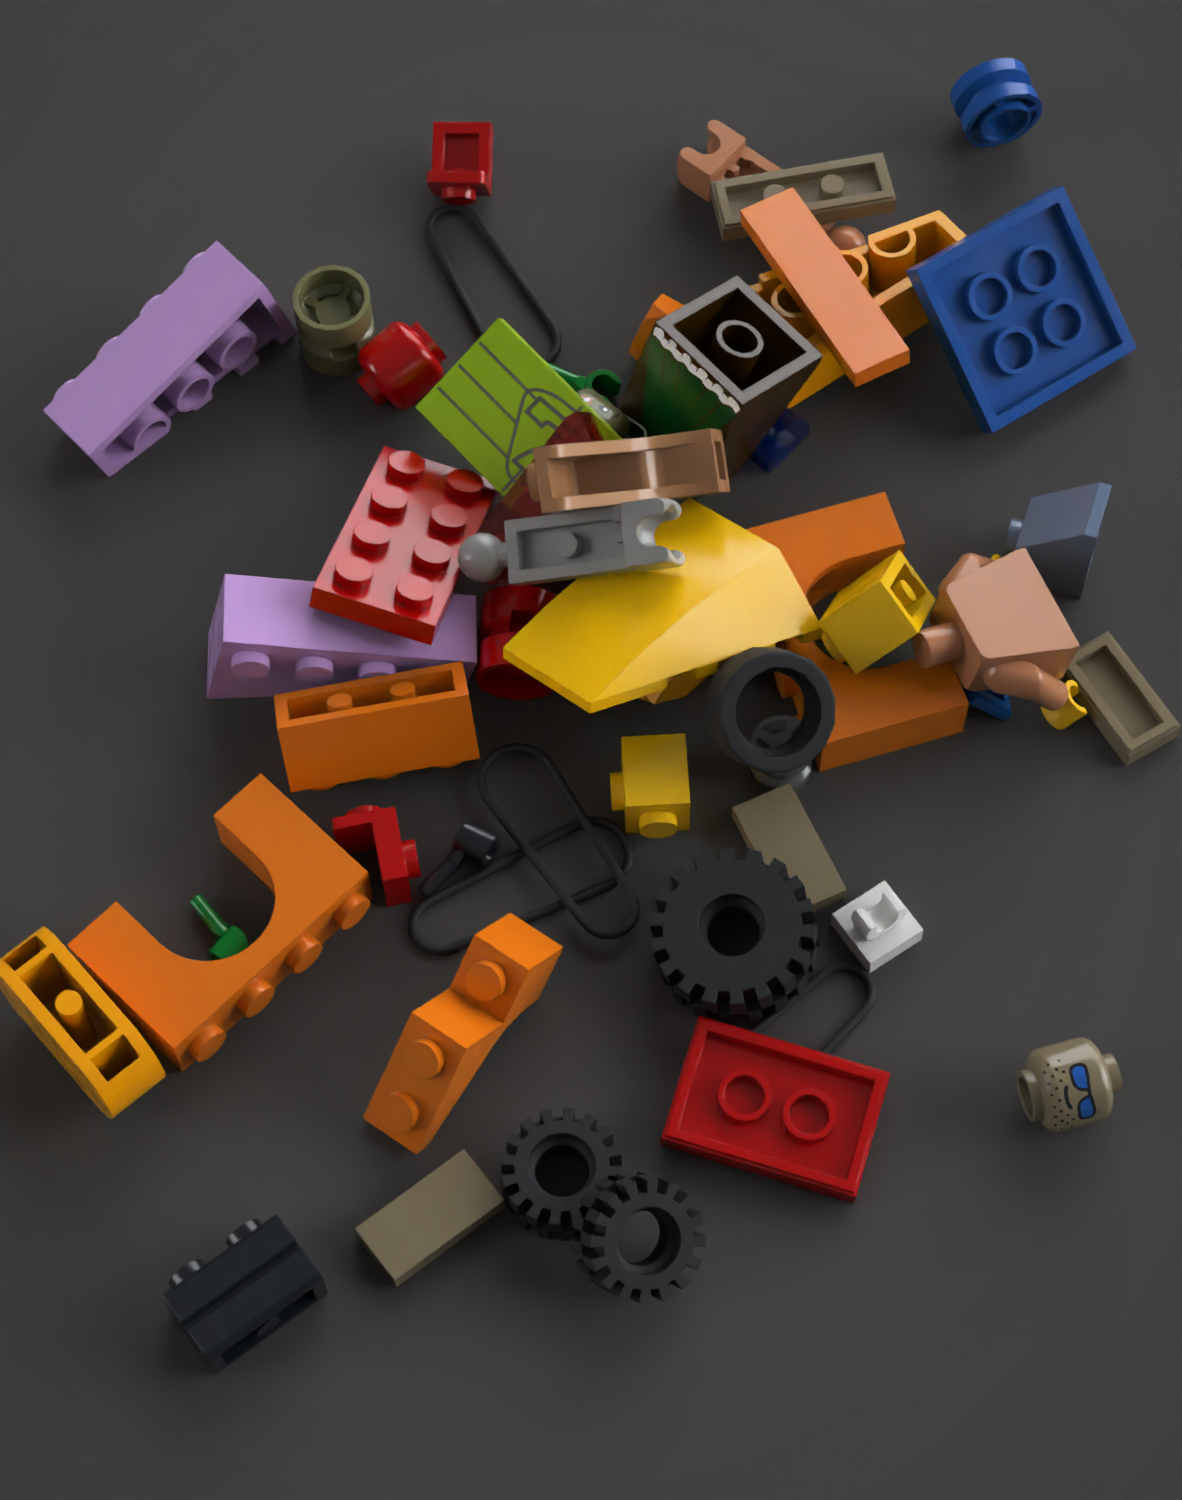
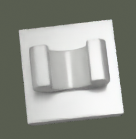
[831,880,923,973]

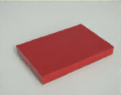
[660,1016,891,1203]

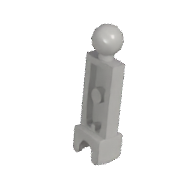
[457,498,685,586]

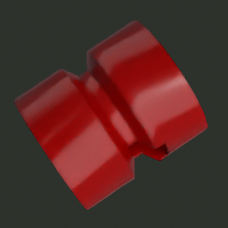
[476,585,556,701]

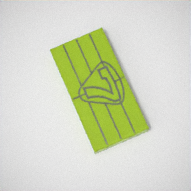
[415,318,623,518]

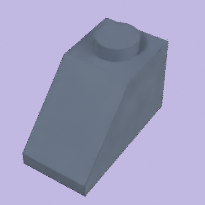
[1003,482,1112,599]

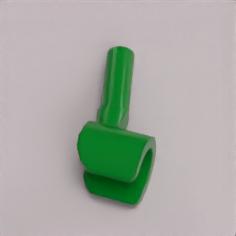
[547,362,621,402]
[190,894,249,961]

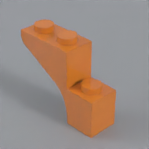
[363,913,564,1154]

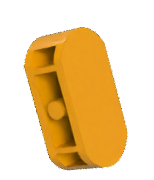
[0,926,166,1119]

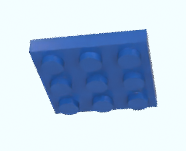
[906,186,1137,433]

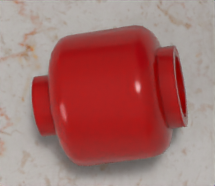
[356,321,447,410]

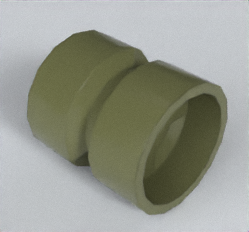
[292,265,375,377]

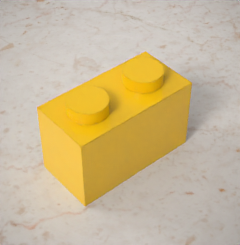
[818,550,936,674]

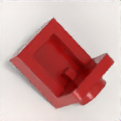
[427,122,494,205]
[331,805,421,907]

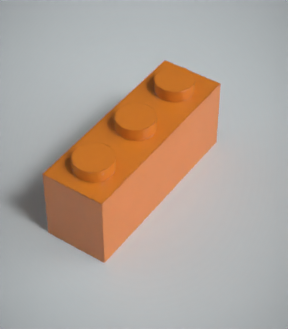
[274,661,480,792]

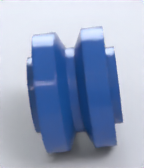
[950,58,1042,147]

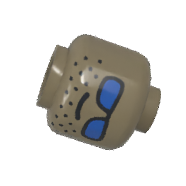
[1017,1038,1122,1133]

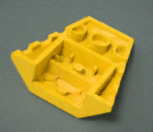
[503,498,823,714]

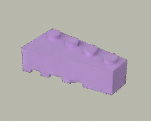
[43,240,298,478]
[207,574,477,699]

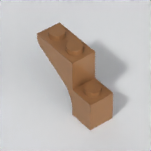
[527,428,730,514]

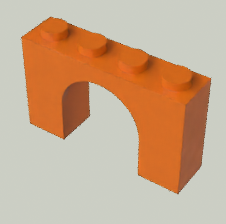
[746,492,969,772]
[67,773,373,1072]

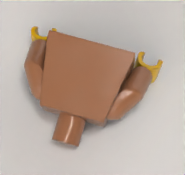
[912,547,1087,730]

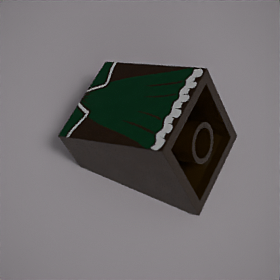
[618,275,823,500]

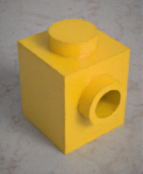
[610,733,691,838]

